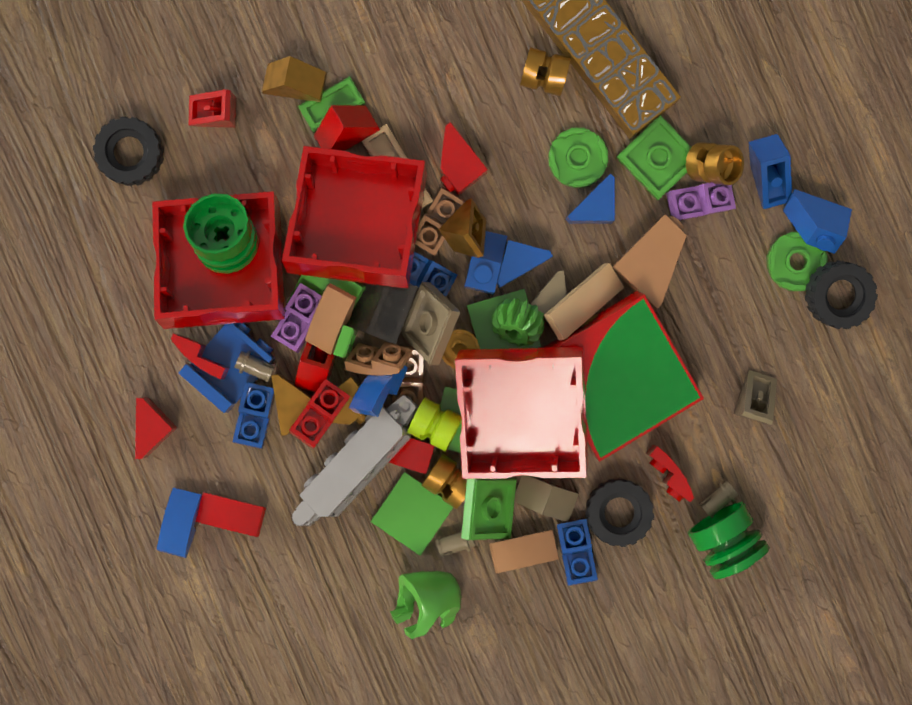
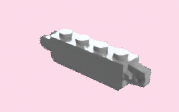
[291,395,418,526]

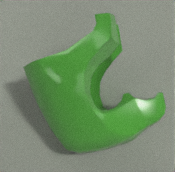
[390,571,462,639]

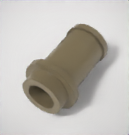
[234,351,275,383]
[699,481,739,518]
[435,529,476,558]

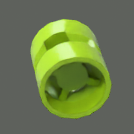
[407,397,462,452]

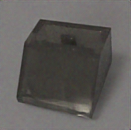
[346,283,418,345]

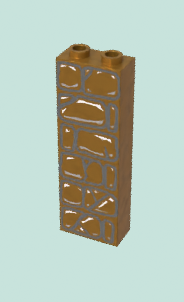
[521,0,681,139]

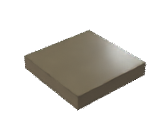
[401,282,460,366]

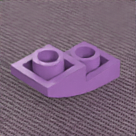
[666,182,736,221]
[271,283,322,353]

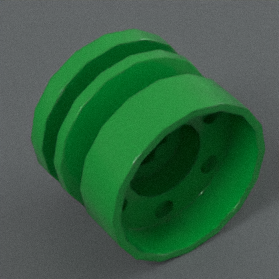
[183,193,259,274]
[688,502,770,580]

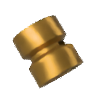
[520,47,571,96]
[686,142,744,185]
[442,329,480,368]
[421,453,467,509]

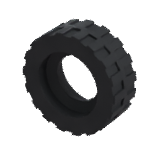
[93,116,164,186]
[805,260,878,329]
[585,478,654,547]

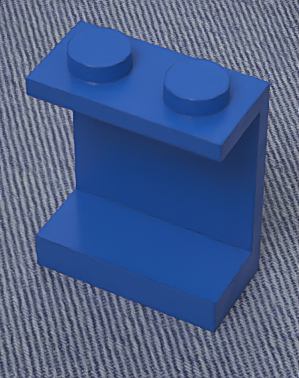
[178,323,276,413]

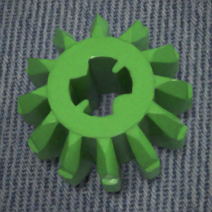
[492,298,545,347]

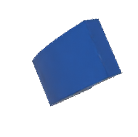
[409,252,458,297]
[349,366,408,417]
[232,382,274,449]
[157,488,202,558]
[557,519,598,586]

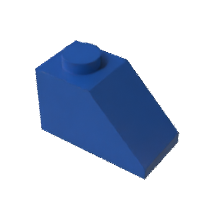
[749,134,792,209]
[783,189,852,254]
[464,231,507,295]

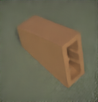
[612,214,687,310]

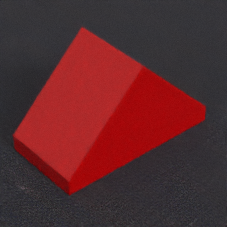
[188,89,237,128]
[314,105,380,151]
[135,397,178,459]

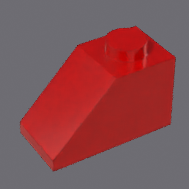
[440,122,488,195]
[294,342,336,392]

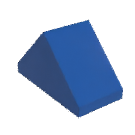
[565,173,615,224]
[497,240,553,288]

